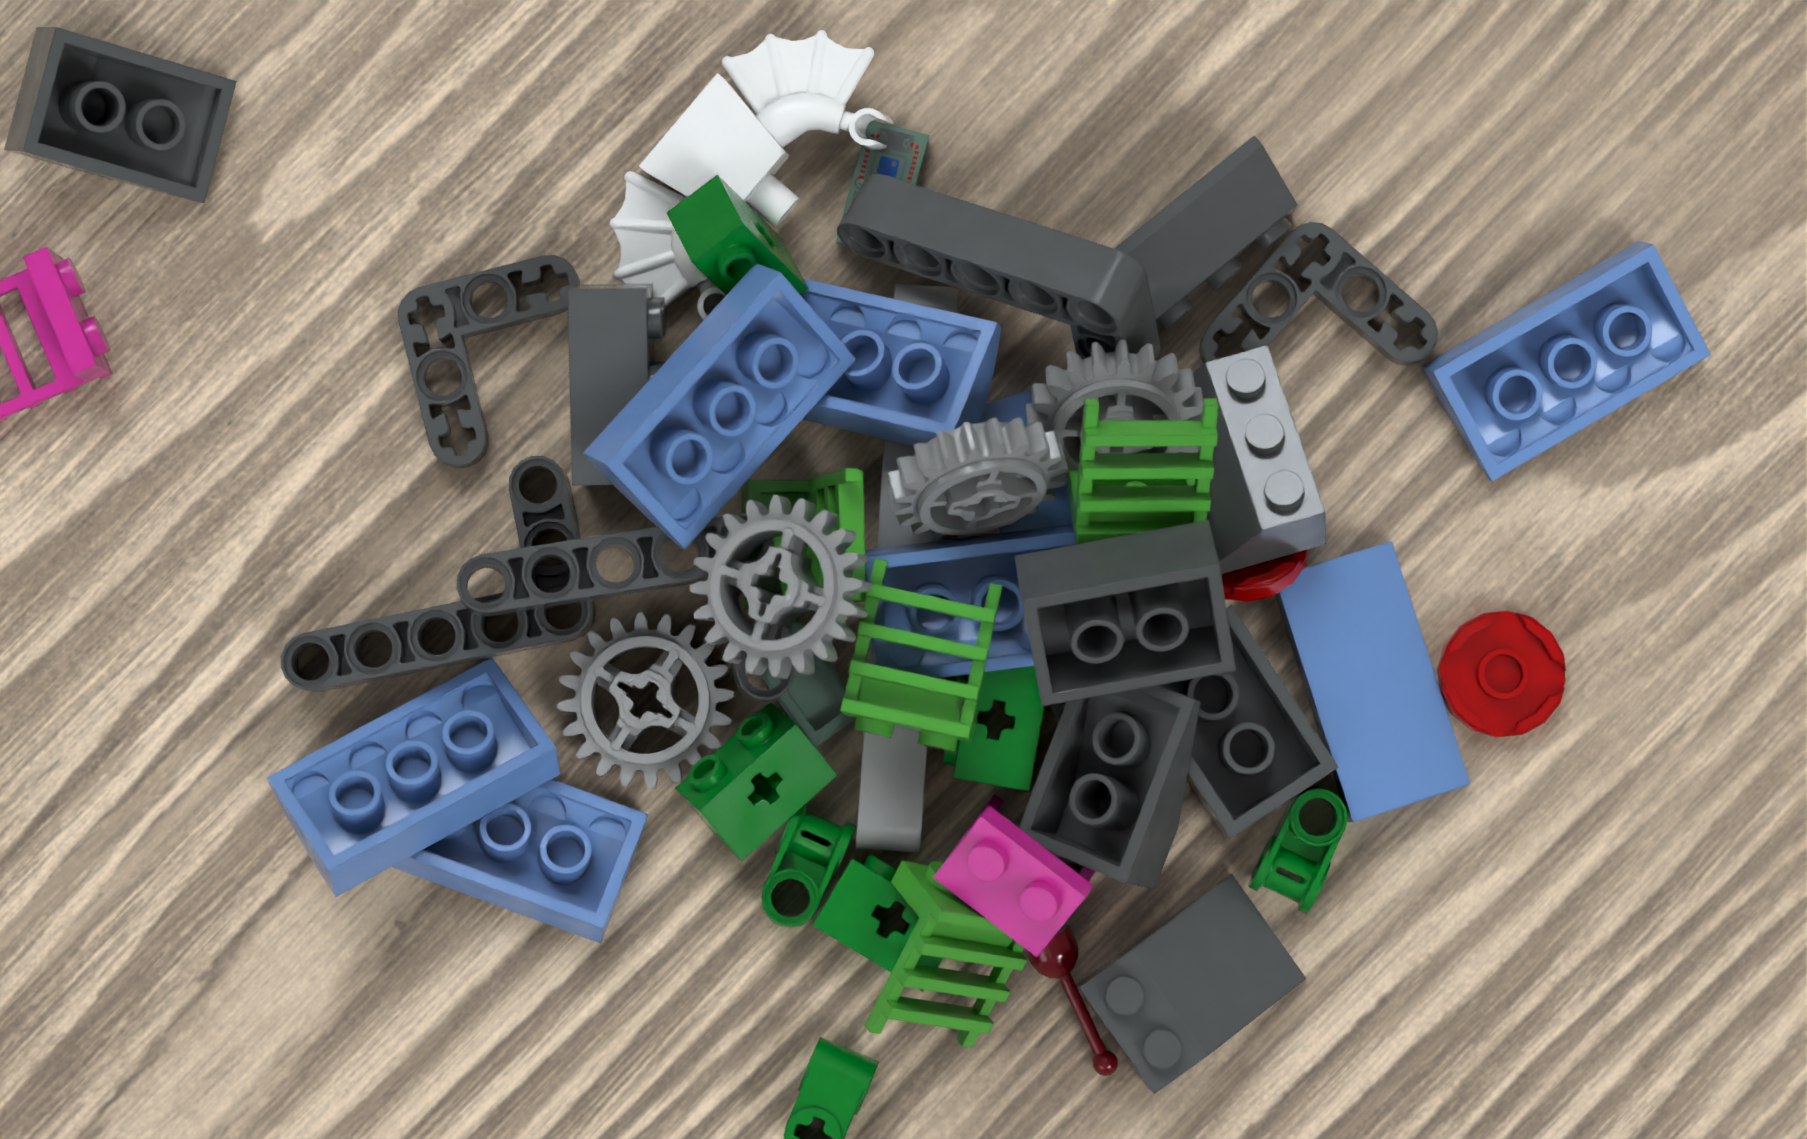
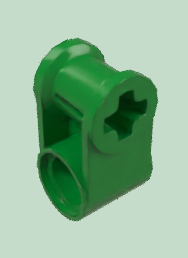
[1248,786,1348,914]
[761,804,856,928]
[784,1037,879,1139]

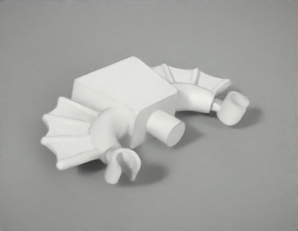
[610,30,893,320]

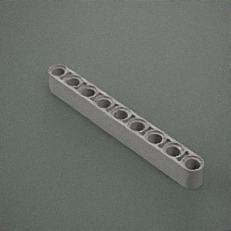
[856,283,959,853]

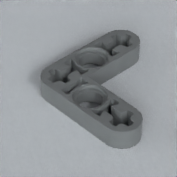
[1199,222,1438,366]
[398,255,580,468]

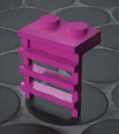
[0,247,113,422]
[933,794,1096,958]

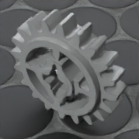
[1025,340,1203,480]
[886,418,1068,539]
[690,495,872,679]
[557,612,735,789]

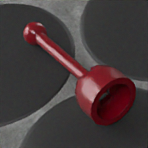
[1024,925,1118,1076]

